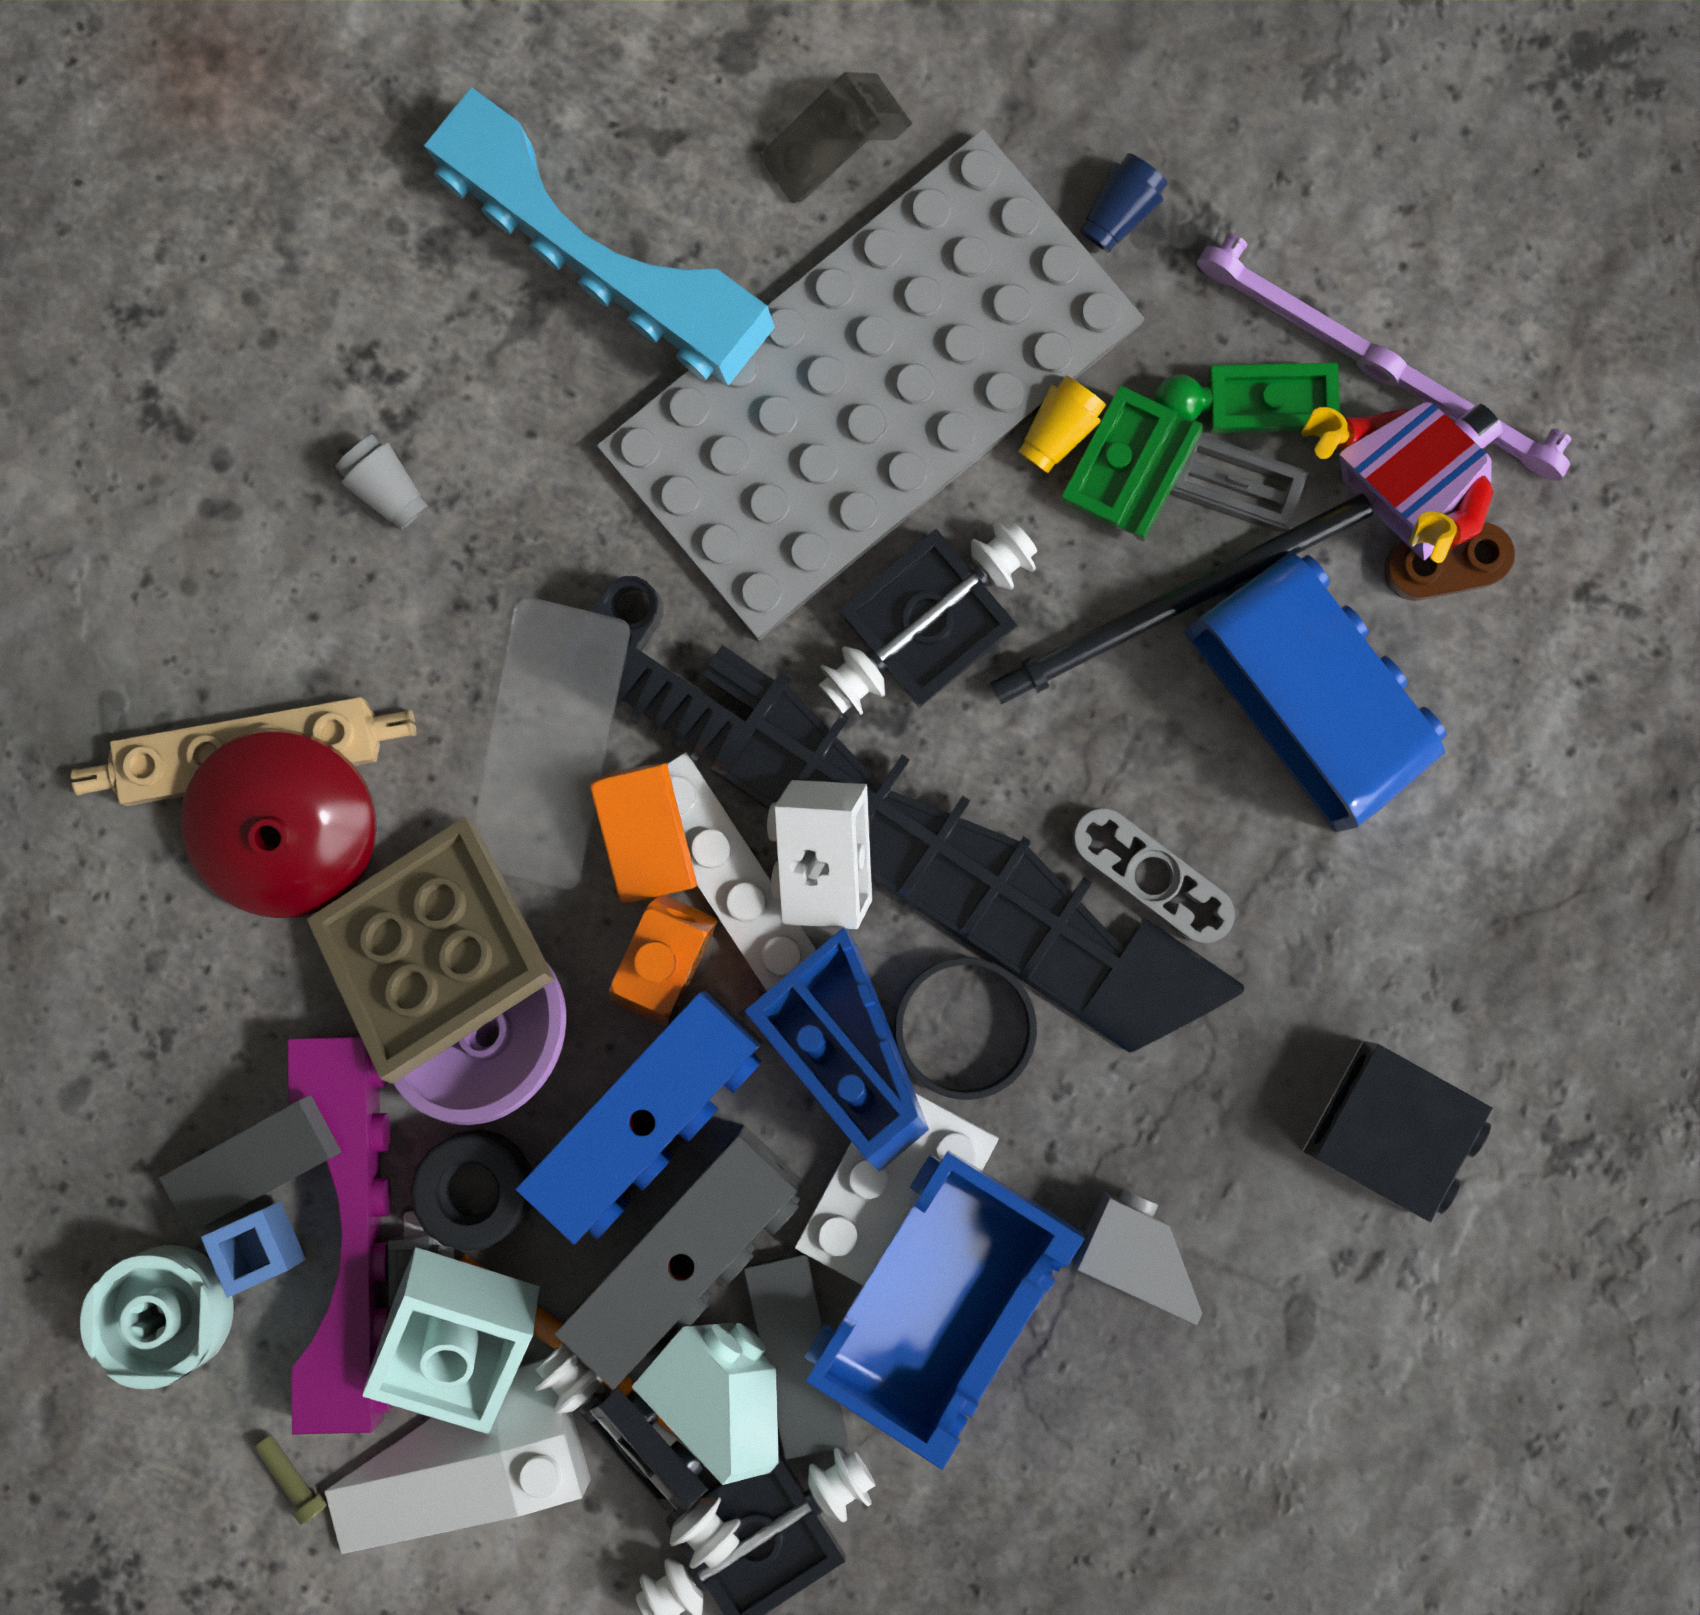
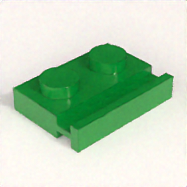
[1062,385,1203,542]

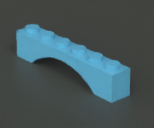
[424,87,775,386]

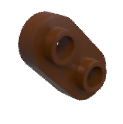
[1384,522,1515,601]

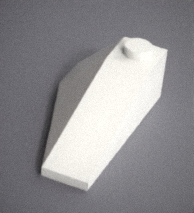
[324,1358,591,1554]

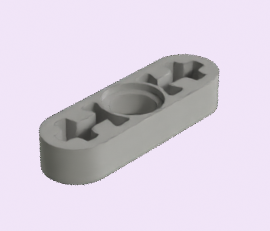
[1072,809,1235,943]

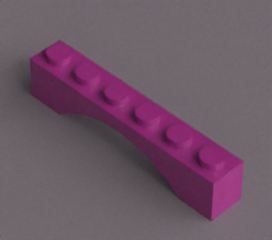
[288,1035,393,1435]

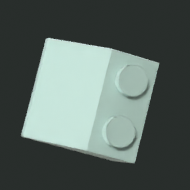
[362,1247,540,1434]
[632,1323,779,1485]

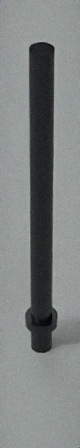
[990,493,1373,705]

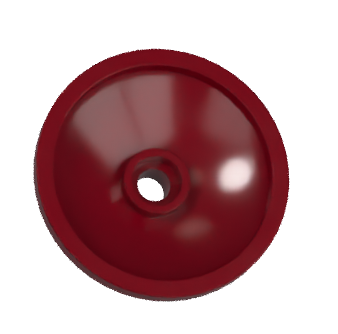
[181,729,377,918]

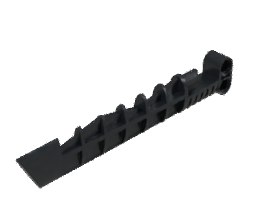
[565,576,1244,1053]

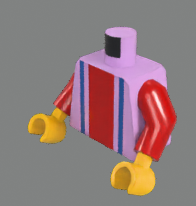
[1301,402,1503,563]

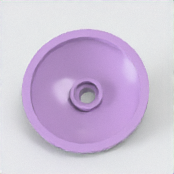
[393,962,566,1125]

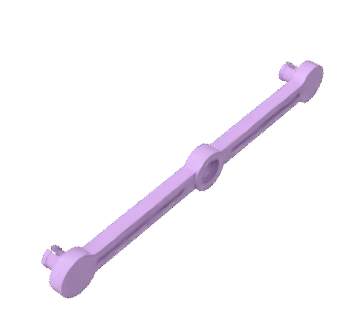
[1197,233,1572,481]

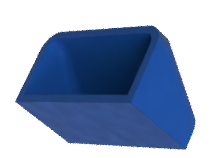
[1183,552,1447,832]

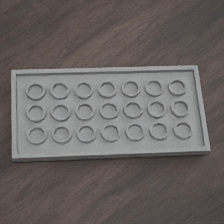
[597,129,1145,641]

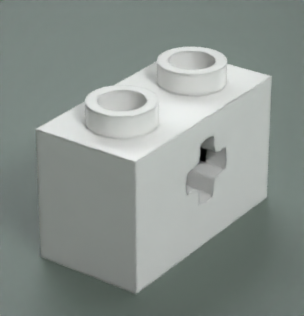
[767,780,872,929]

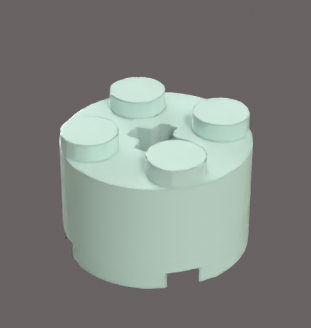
[80,1245,234,1389]

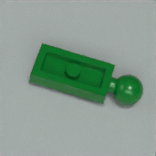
[1154,363,1340,433]

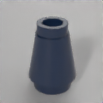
[1080,153,1168,253]

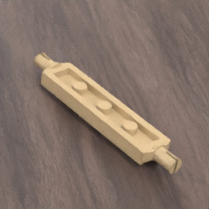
[71,697,417,806]

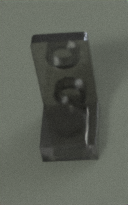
[760,72,912,203]

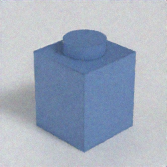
[201,1201,306,1298]

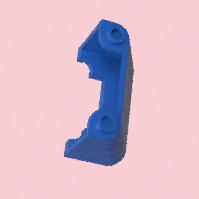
[804,1150,1084,1470]

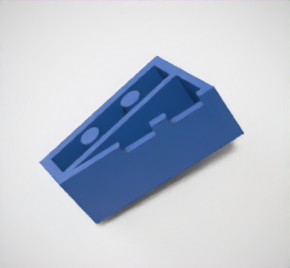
[745,927,929,1172]

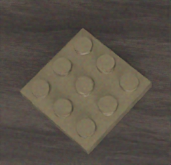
[307,816,555,1084]

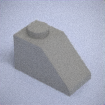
[1072,1188,1202,1325]

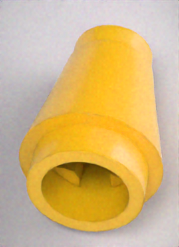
[1018,375,1106,474]

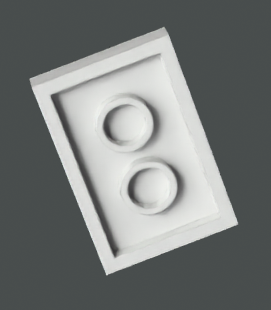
[795,1092,999,1286]

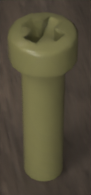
[254,1434,327,1525]

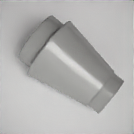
[335,434,428,531]

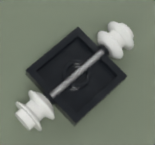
[818,521,1037,716]
[534,1343,741,1569]
[636,1448,875,1615]

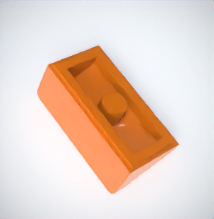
[590,763,698,903]

